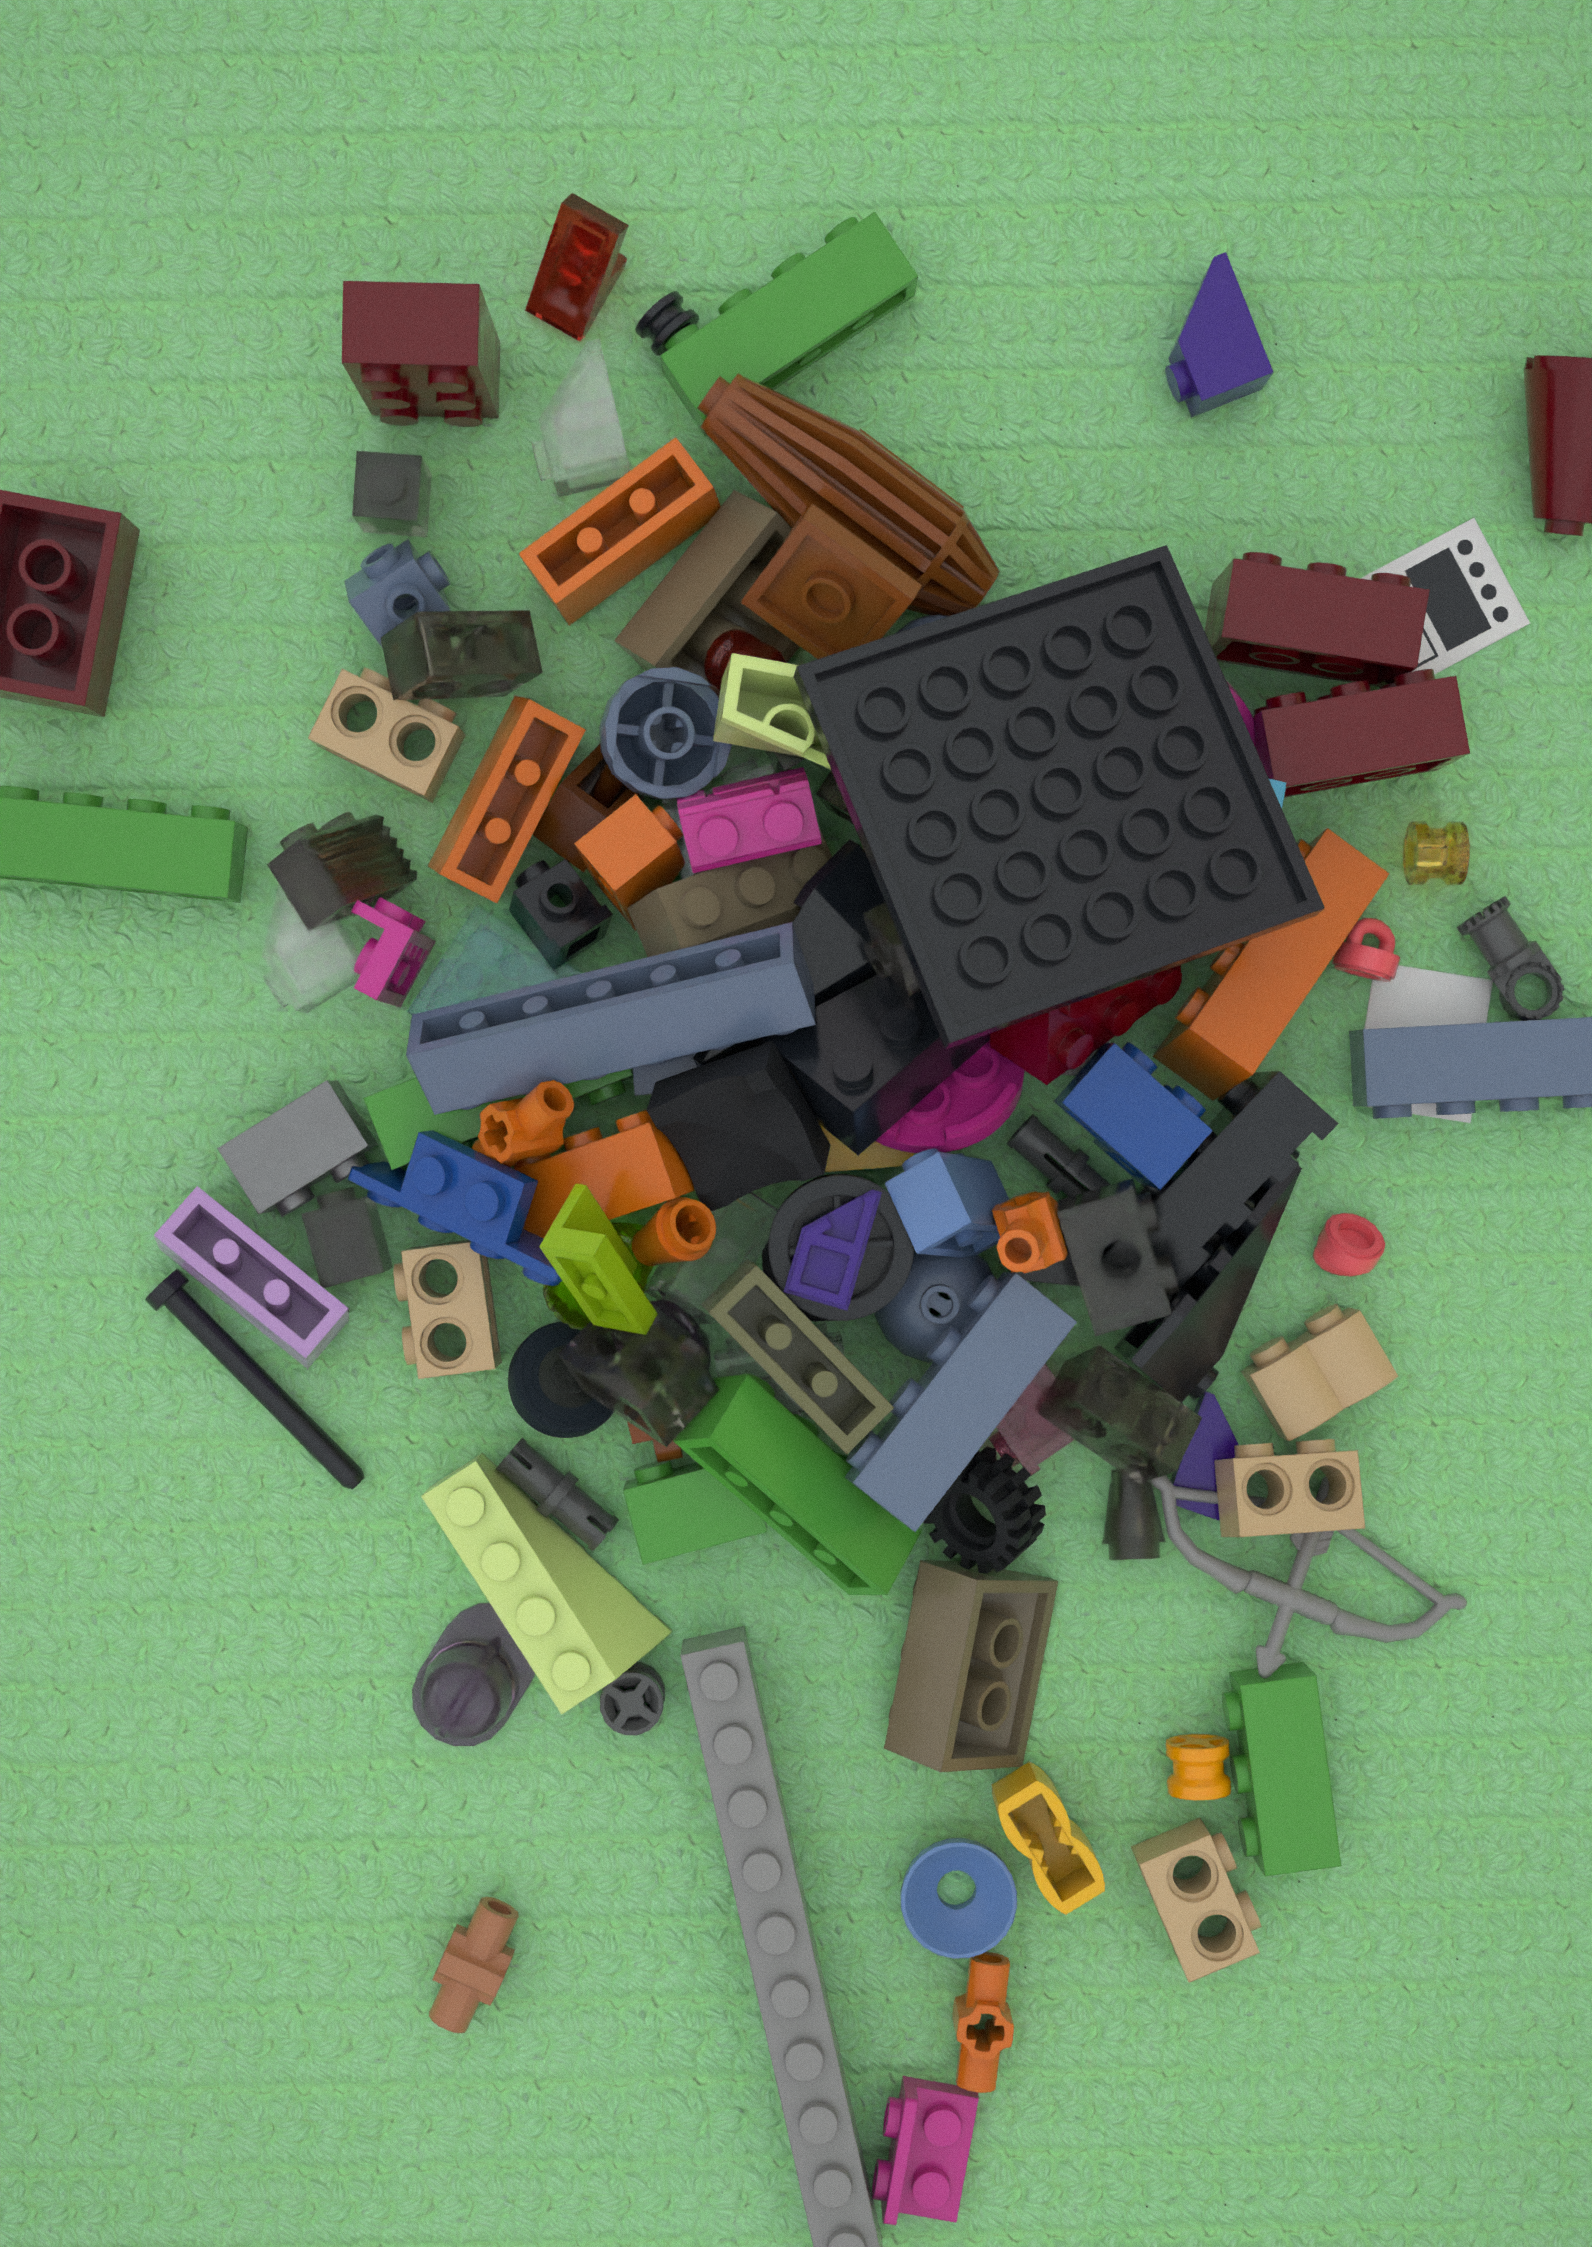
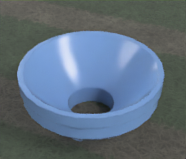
[900,1838,1017,1959]

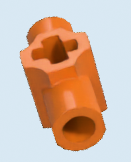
[472,1080,574,1167]
[992,1191,1068,1274]
[953,1952,1014,2093]

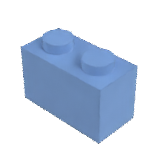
[885,1148,1010,1258]

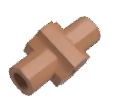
[429,1897,519,2033]

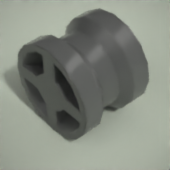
[600,1662,665,1735]

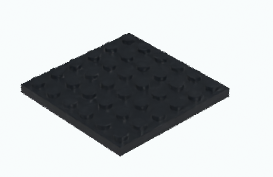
[793,545,1325,1049]

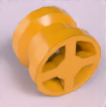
[1166,1734,1231,1800]

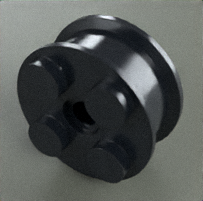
[769,1174,914,1321]

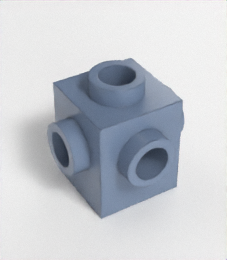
[344,539,451,653]

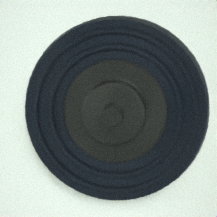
[508,1321,624,1438]

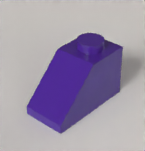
[1165,252,1274,417]

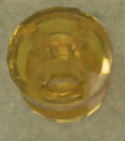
[1403,821,1470,885]

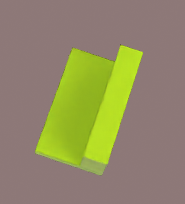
[539,1184,658,1335]

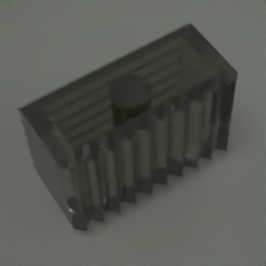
[267,812,417,933]

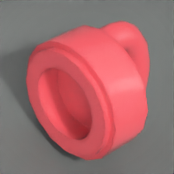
[1332,918,1400,982]
[1313,1213,1385,1277]

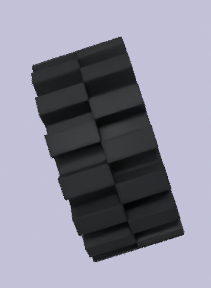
[924,1447,1046,1574]

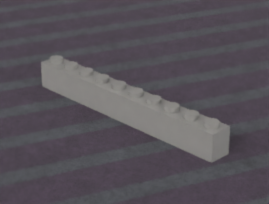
[680,1626,883,2247]

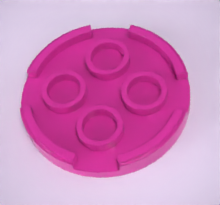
[876,1040,1025,1153]

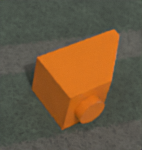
[574,794,685,931]

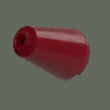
[1524,355,1592,536]

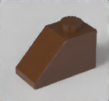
[532,744,646,873]

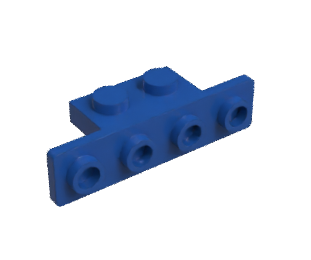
[348,1130,562,1286]

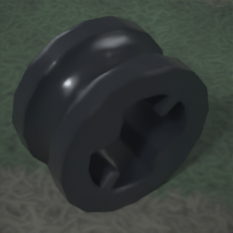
[635,291,699,356]

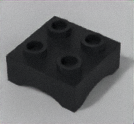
[647,1041,831,1211]

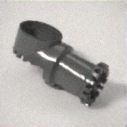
[1457,896,1564,1021]

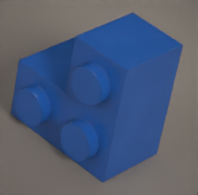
[1054,1042,1213,1190]

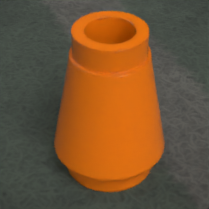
[632,1197,716,1266]

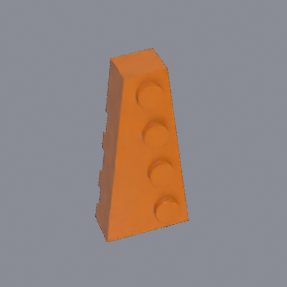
[1153,828,1389,1101]

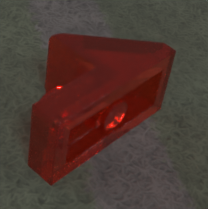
[525,193,629,342]

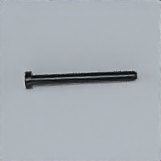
[145,1269,364,1490]

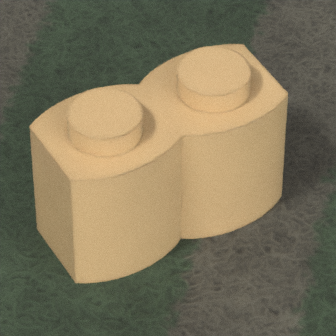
[1241,1304,1398,1441]

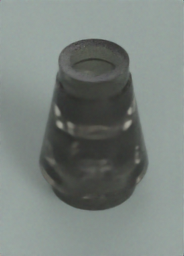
[1102,1468,1166,1560]

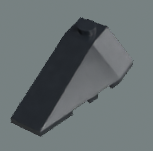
[1114,1165,1302,1404]

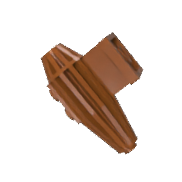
[697,373,1000,659]

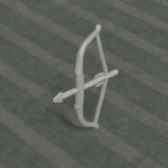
[1150,1472,1467,1678]

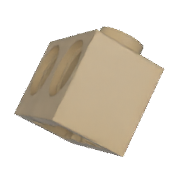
[308,667,466,803]
[393,1240,502,1379]
[1214,1439,1365,1537]
[1131,1818,1262,1983]

